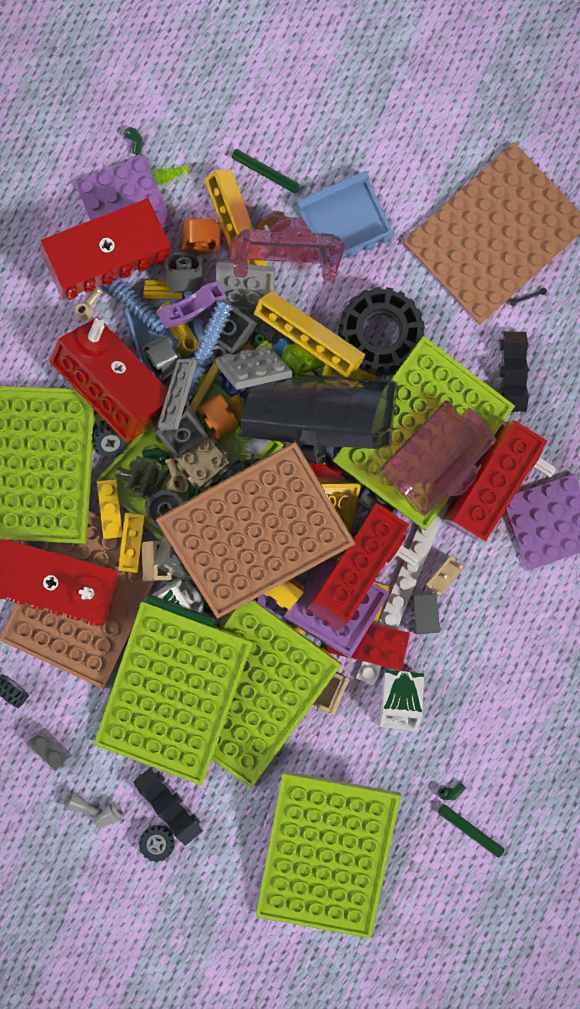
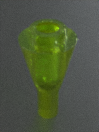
[154,165,189,187]

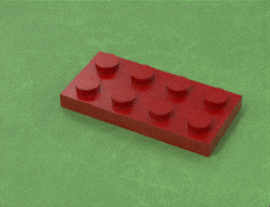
[327,623,411,671]

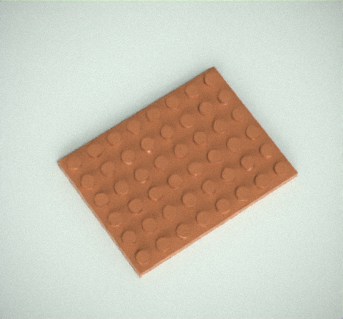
[403,142,580,325]
[156,441,355,619]
[0,511,155,689]

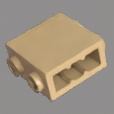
[175,435,230,489]

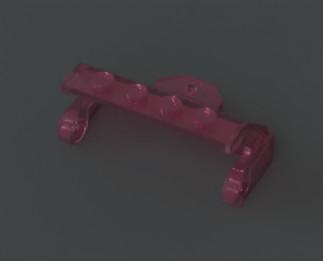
[227,217,345,281]
[379,400,497,517]

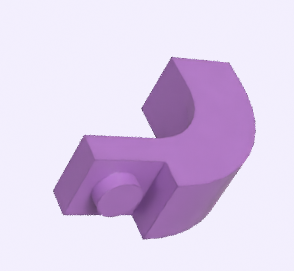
[156,281,227,328]

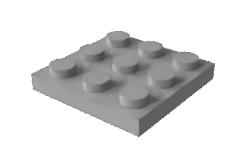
[216,262,275,313]
[216,346,292,390]

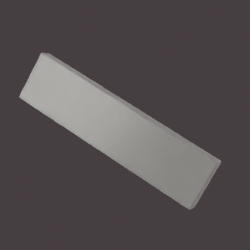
[158,359,197,430]

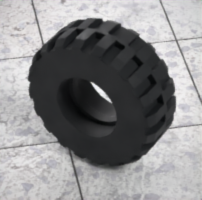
[338,287,425,376]

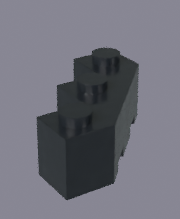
[499,331,529,412]
[133,767,203,846]

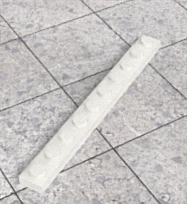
[356,509,447,686]

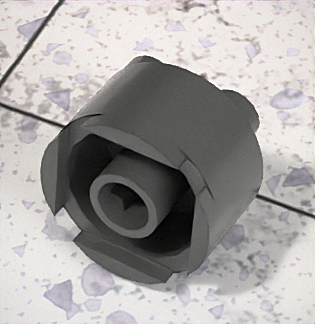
[164,251,204,293]
[142,335,182,380]
[145,490,184,530]

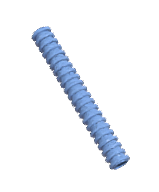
[105,278,167,336]
[186,301,233,404]

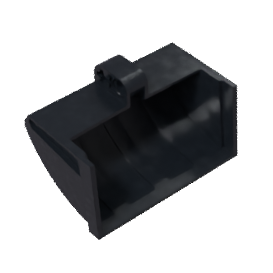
[239,374,398,464]

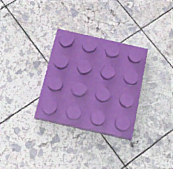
[75,155,173,229]
[506,474,580,571]
[283,558,390,658]

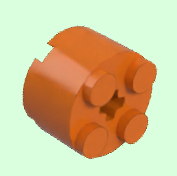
[182,217,220,254]
[197,394,240,441]

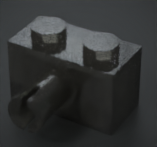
[115,456,162,501]

